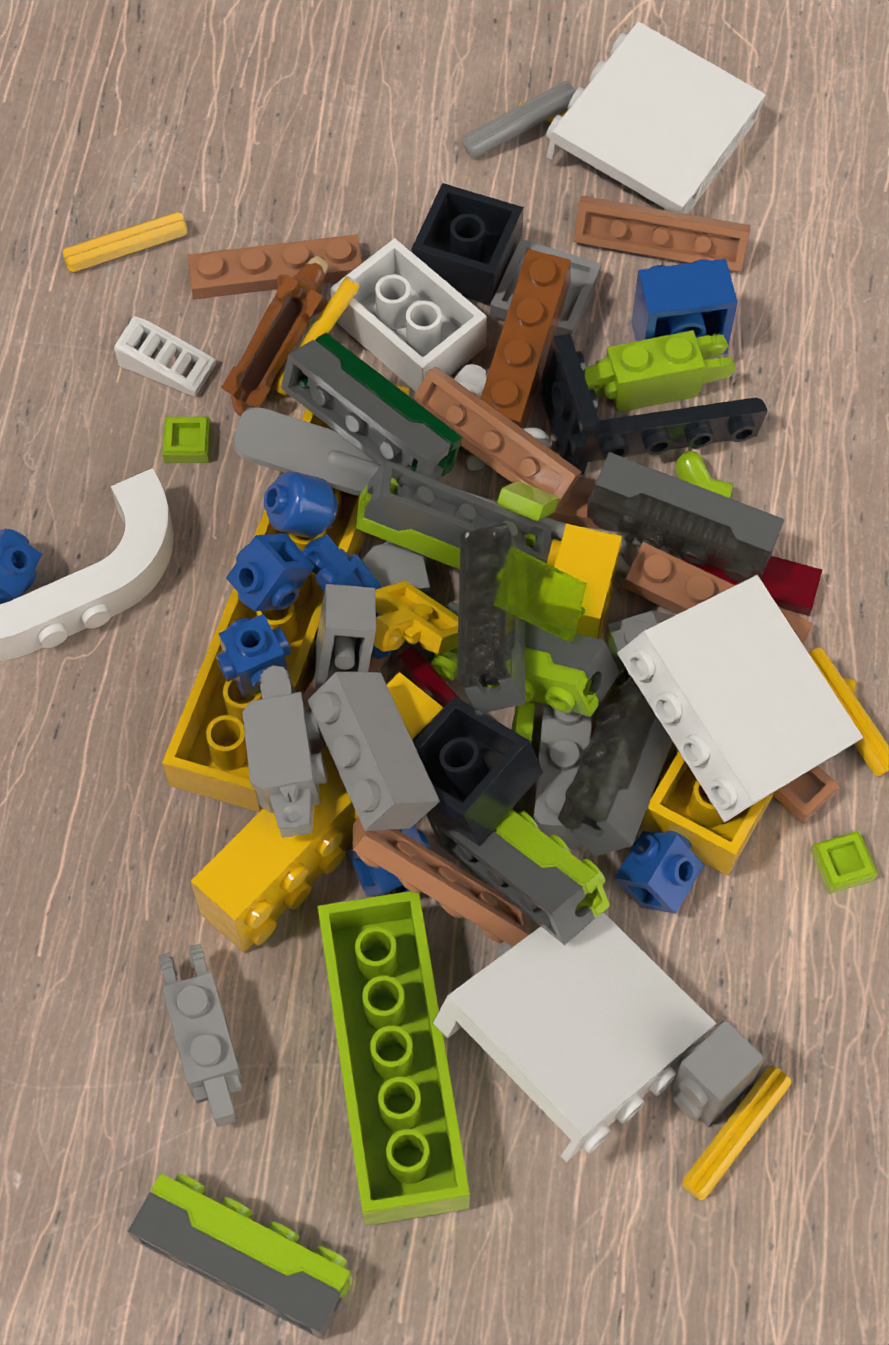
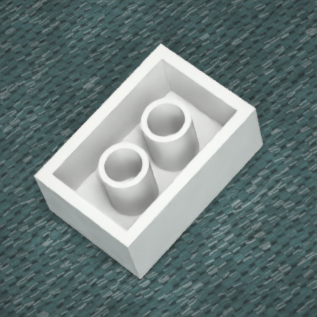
[330,238,487,392]

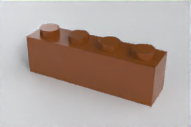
[481,249,571,429]

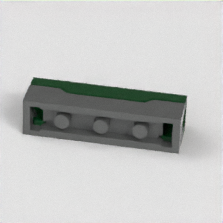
[281,333,463,481]

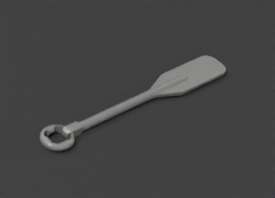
[233,407,670,578]

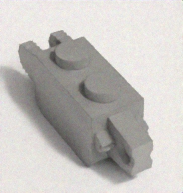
[242,665,327,838]
[158,944,243,1127]

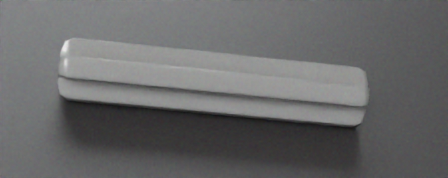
[463,81,575,158]

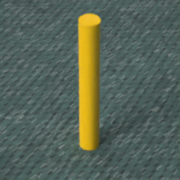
[272,276,361,396]

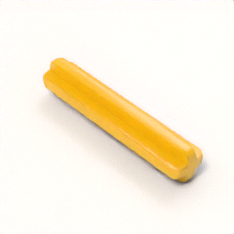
[62,212,187,272]
[808,647,889,776]
[682,1065,791,1201]

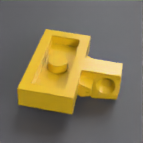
[373,581,469,655]

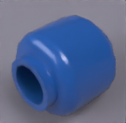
[264,471,338,538]

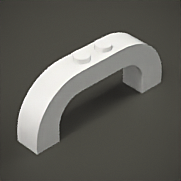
[0,468,174,661]

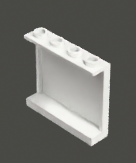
[546,21,766,214]
[617,575,863,822]
[433,912,716,1162]

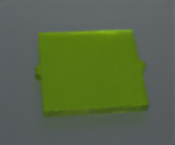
[493,546,587,642]

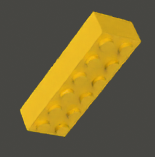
[190,672,444,953]

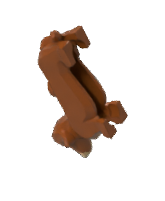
[221,256,328,417]

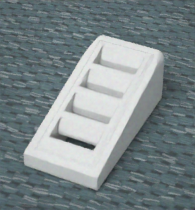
[114,316,216,397]

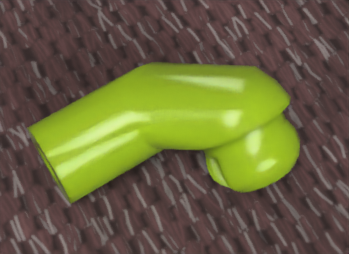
[676,451,734,498]

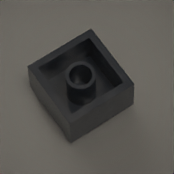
[411,183,524,304]
[413,696,543,846]

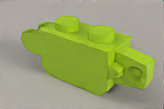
[585,330,737,412]

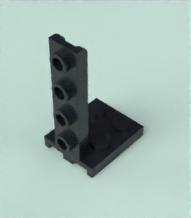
[539,334,768,475]

